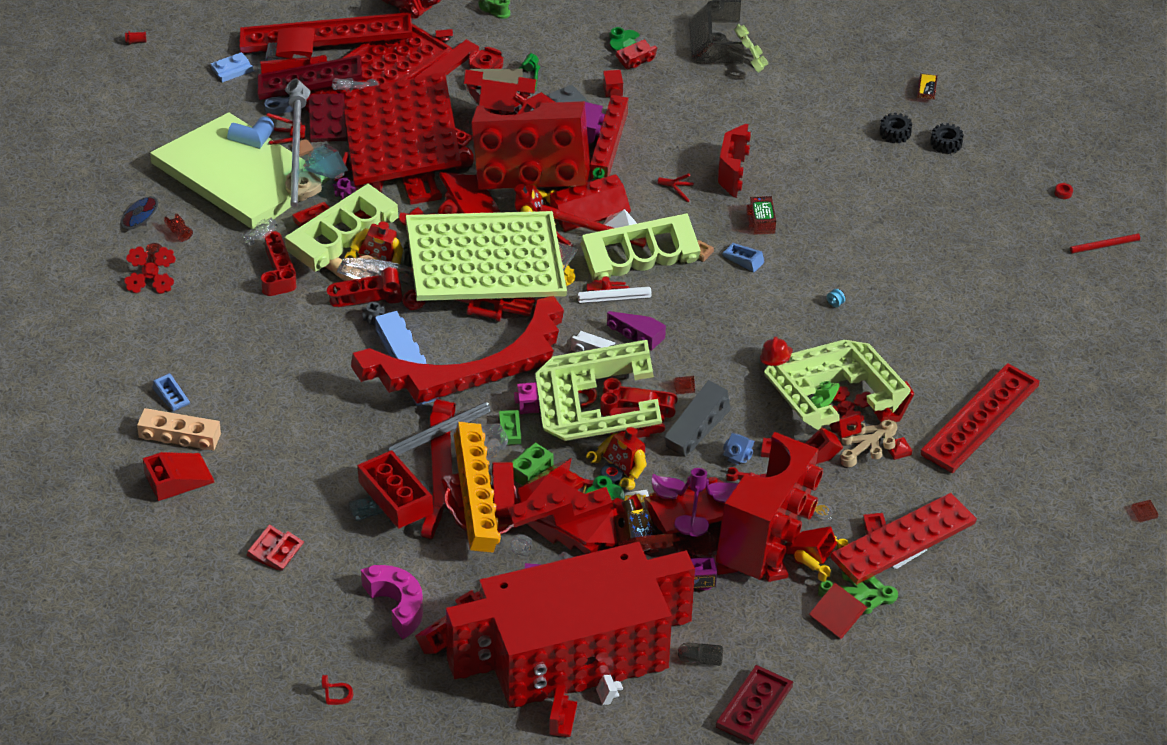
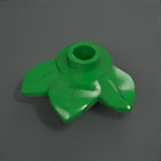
[609,27,640,51]
[585,476,625,500]

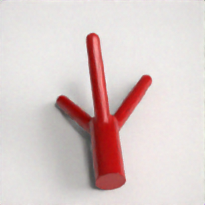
[658,173,694,202]

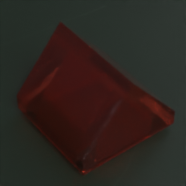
[673,376,695,394]

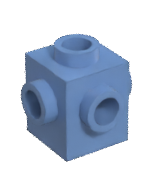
[723,433,755,465]

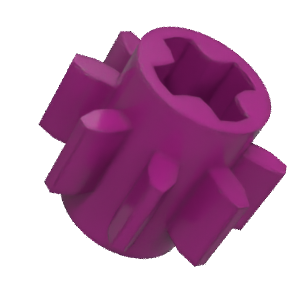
[333,177,356,200]

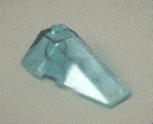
[303,143,348,179]

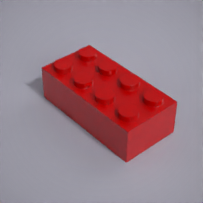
[357,450,433,529]

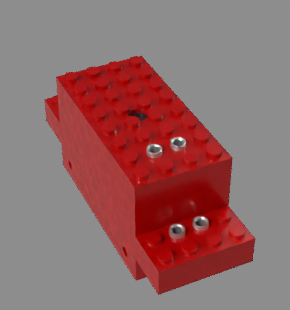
[446,542,695,708]

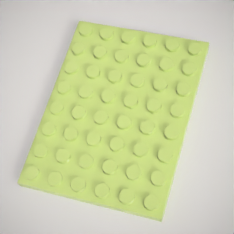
[406,211,567,301]

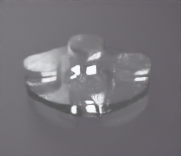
[242,217,278,246]
[481,423,508,459]

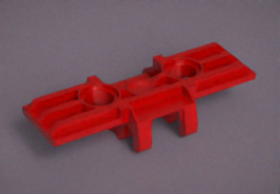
[457,297,536,322]

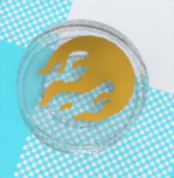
[813,503,833,523]

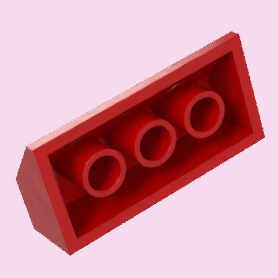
[550,174,631,232]

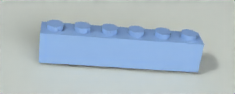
[375,311,438,406]

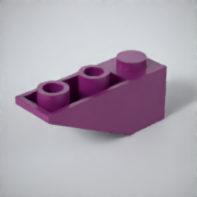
[607,311,666,351]

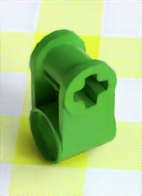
[478,0,510,19]

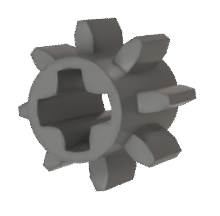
[362,302,385,325]

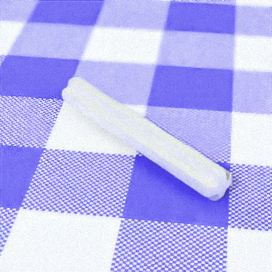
[578,287,651,303]

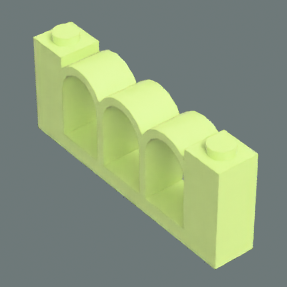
[285,184,399,272]
[581,213,701,281]

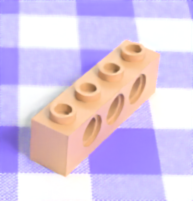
[137,408,221,451]

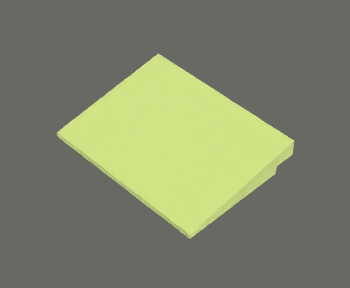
[150,113,330,229]

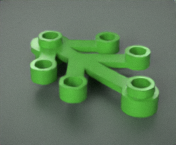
[818,571,898,614]

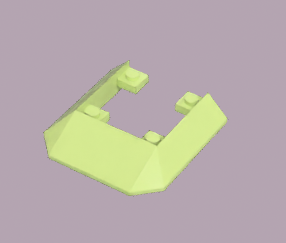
[535,340,662,441]
[764,340,910,430]

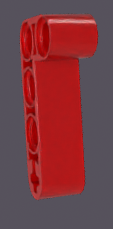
[261,231,297,296]

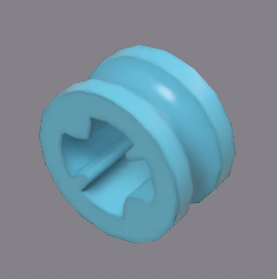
[827,289,845,308]

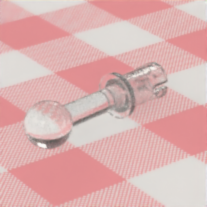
[332,78,379,92]

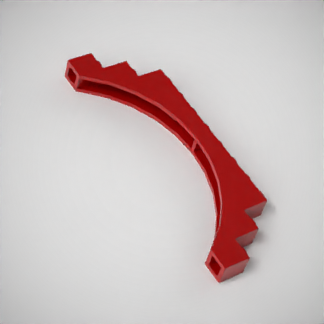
[351,296,564,404]

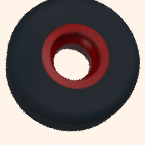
[600,464,624,485]

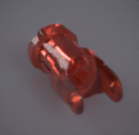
[164,213,193,242]

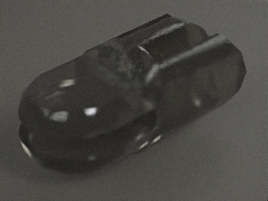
[677,642,723,666]

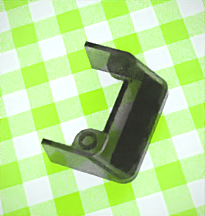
[689,0,744,65]

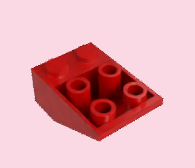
[143,452,215,501]

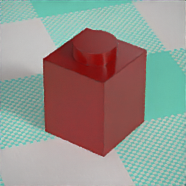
[603,70,624,97]

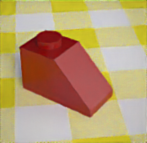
[805,427,843,464]

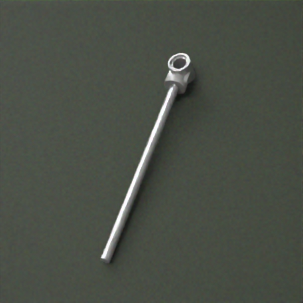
[285,79,310,207]

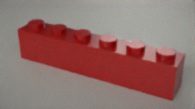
[590,95,629,180]

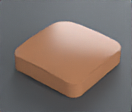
[299,139,314,157]

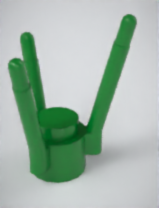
[519,53,540,91]

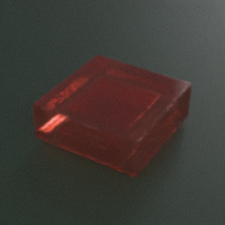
[1131,500,1159,522]

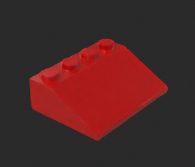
[644,477,725,535]

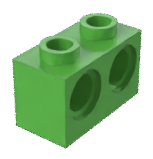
[512,442,554,486]

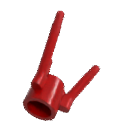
[266,113,305,145]

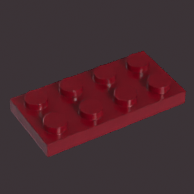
[716,665,793,745]

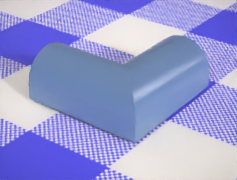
[227,117,274,149]

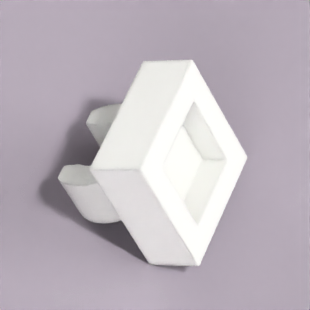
[596,675,623,705]

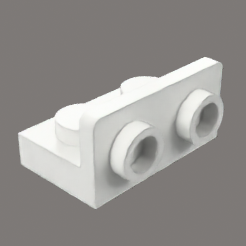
[571,331,615,352]

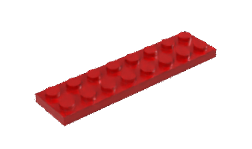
[920,363,1040,473]
[830,493,977,585]

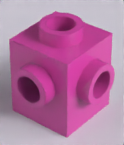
[514,382,539,414]

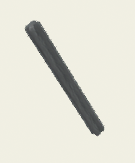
[387,402,491,456]

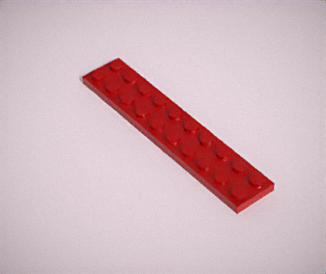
[240,12,412,53]

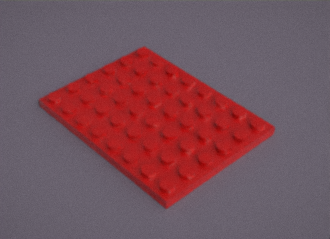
[342,72,462,186]

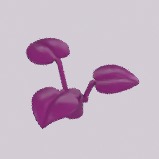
[652,468,739,536]

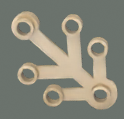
[841,420,897,467]

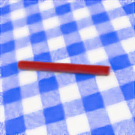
[1070,233,1140,254]

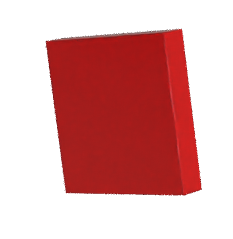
[809,583,867,639]

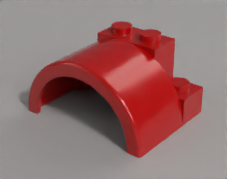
[463,70,536,115]

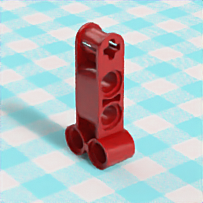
[327,267,403,307]
[600,378,678,418]

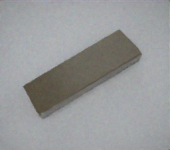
[470,69,523,84]

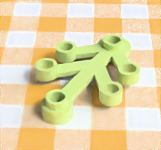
[734,24,769,73]

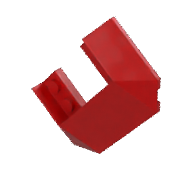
[518,458,644,546]

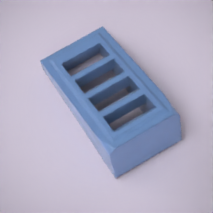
[722,243,764,272]
[152,373,190,411]

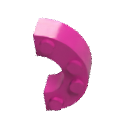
[361,565,423,640]

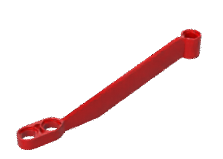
[421,399,456,539]

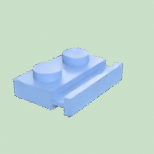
[211,52,254,82]

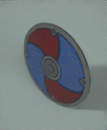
[121,196,159,229]

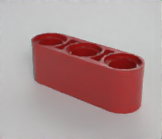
[492,462,514,517]

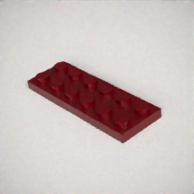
[258,55,363,100]

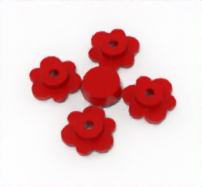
[124,246,176,294]
[829,386,871,426]

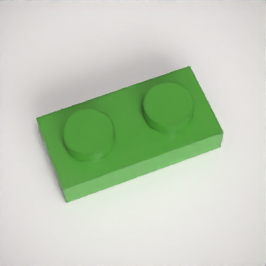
[499,410,521,445]

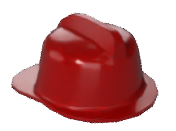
[760,337,793,366]

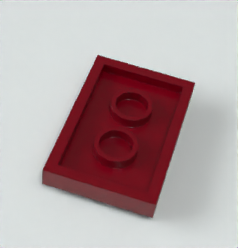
[309,93,346,142]

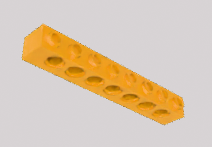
[453,422,501,553]

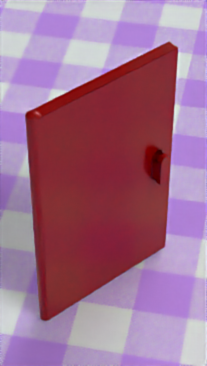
[439,172,501,214]

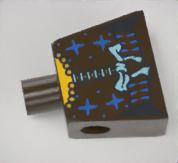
[614,499,659,546]

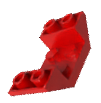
[718,124,751,198]

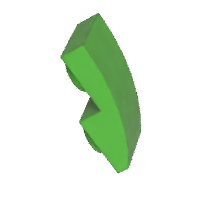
[811,381,840,409]

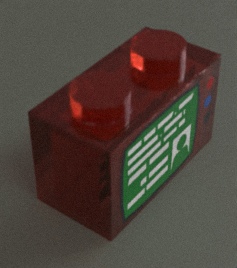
[746,196,776,235]

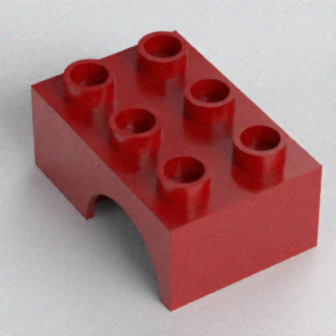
[472,101,590,189]
[716,432,823,580]

